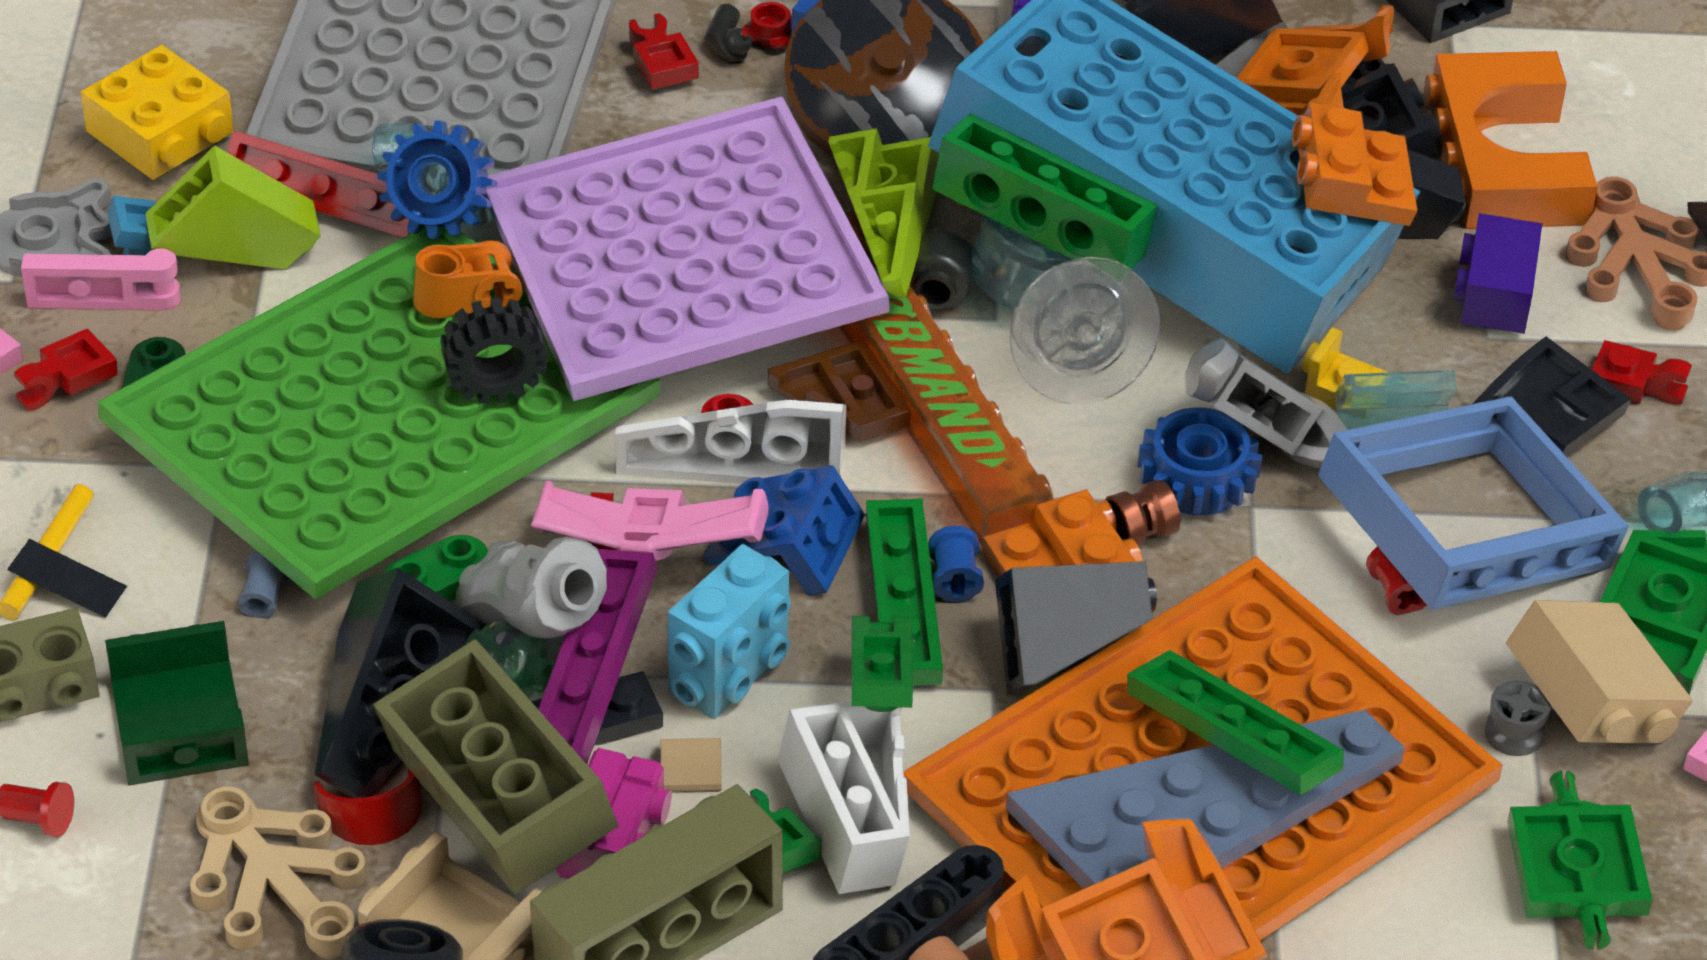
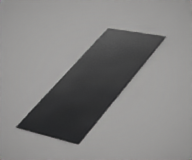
[7,539,127,618]

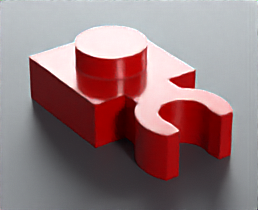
[629,13,699,90]

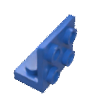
[703,465,865,596]

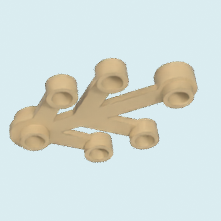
[190,786,367,959]

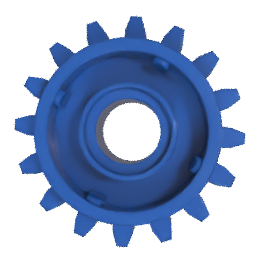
[377,120,497,239]
[1137,407,1262,515]

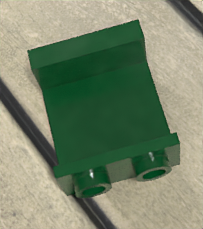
[105,621,249,786]

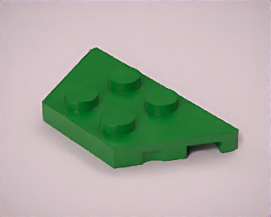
[1599,530,1707,695]

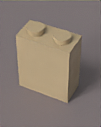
[1505,600,1693,743]

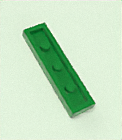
[865,498,943,686]
[1127,650,1344,796]

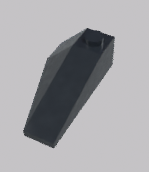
[314,567,487,798]

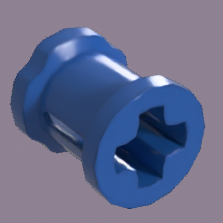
[928,525,984,603]

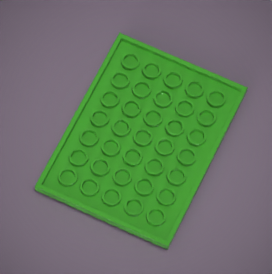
[97,226,660,600]

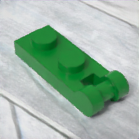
[851,616,913,712]

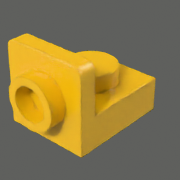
[1302,327,1389,421]

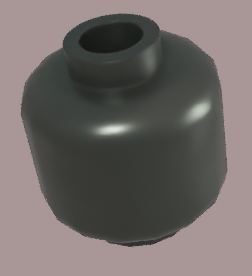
[907,230,977,310]

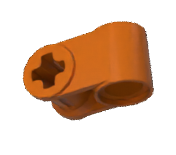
[413,240,523,318]

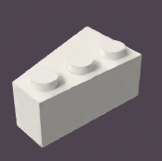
[777,701,910,894]

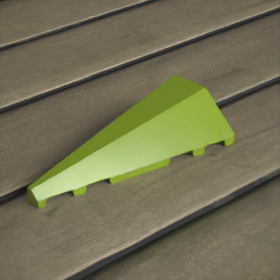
[828,128,939,298]

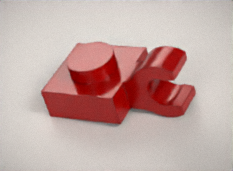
[14,328,118,411]
[1592,340,1692,404]

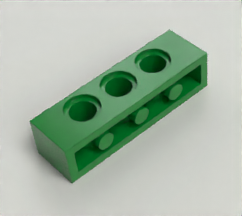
[932,113,1157,282]

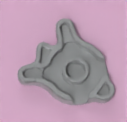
[0,178,113,277]

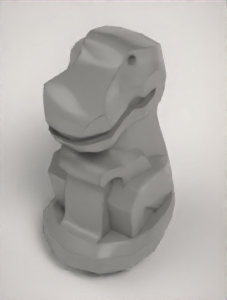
[456,537,607,638]

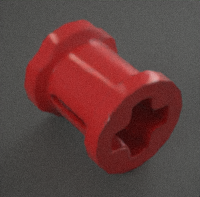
[1366,546,1427,615]

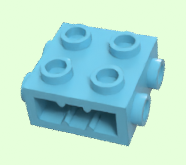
[668,544,791,719]

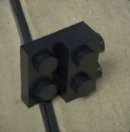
[1341,63,1443,159]

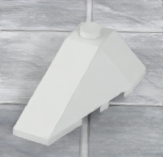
[615,400,847,484]

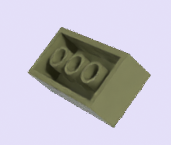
[373,639,618,895]
[530,784,783,960]

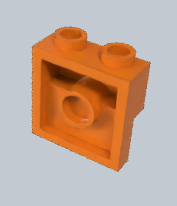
[1292,103,1417,226]
[982,489,1143,577]

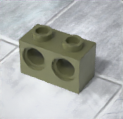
[0,607,100,722]

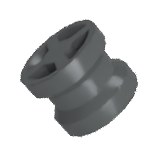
[1485,680,1550,756]

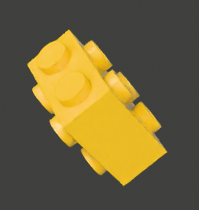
[80,44,234,180]

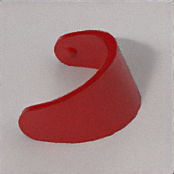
[312,766,423,846]

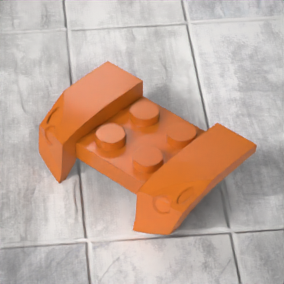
[1236,5,1394,116]
[986,819,1267,960]

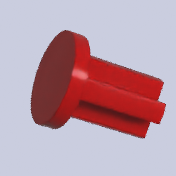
[0,781,75,837]

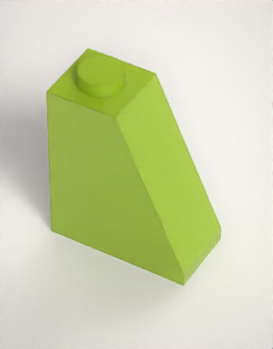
[145,145,321,270]

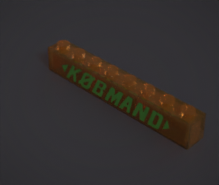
[839,211,1053,546]

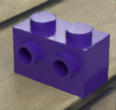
[1453,213,1543,334]

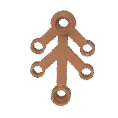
[1566,177,1707,330]

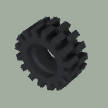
[440,298,548,404]

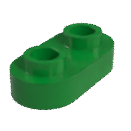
[384,535,488,601]

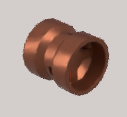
[1105,480,1181,546]

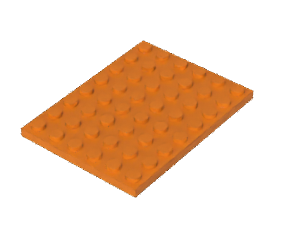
[903,556,1503,941]

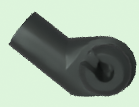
[705,4,752,62]

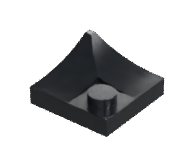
[1473,336,1631,457]

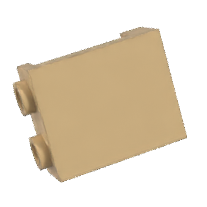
[358,832,542,960]

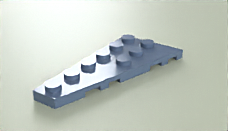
[1006,710,1405,889]

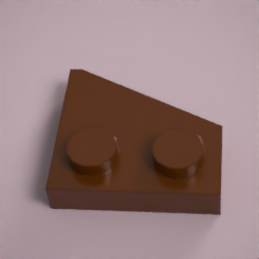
[767,340,911,442]

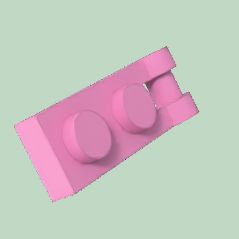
[21,248,181,310]

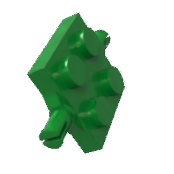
[1507,771,1653,950]

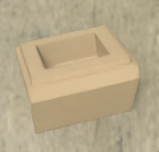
[660,738,722,791]

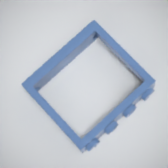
[1318,396,1629,610]

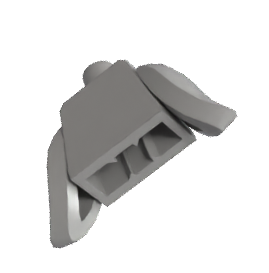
[1185,338,1348,468]

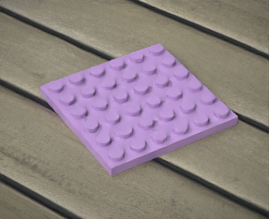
[485,96,890,401]

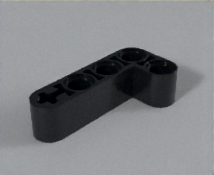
[813,845,1004,960]

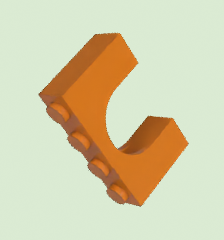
[1424,51,1598,229]

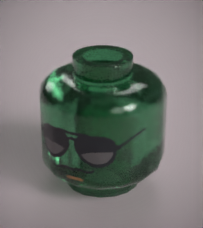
[465,620,553,699]

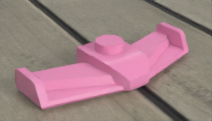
[531,481,769,560]

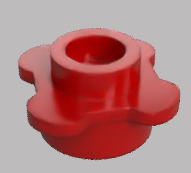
[742,2,792,49]

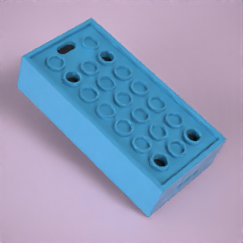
[928,0,1420,374]

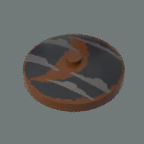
[783,0,983,157]

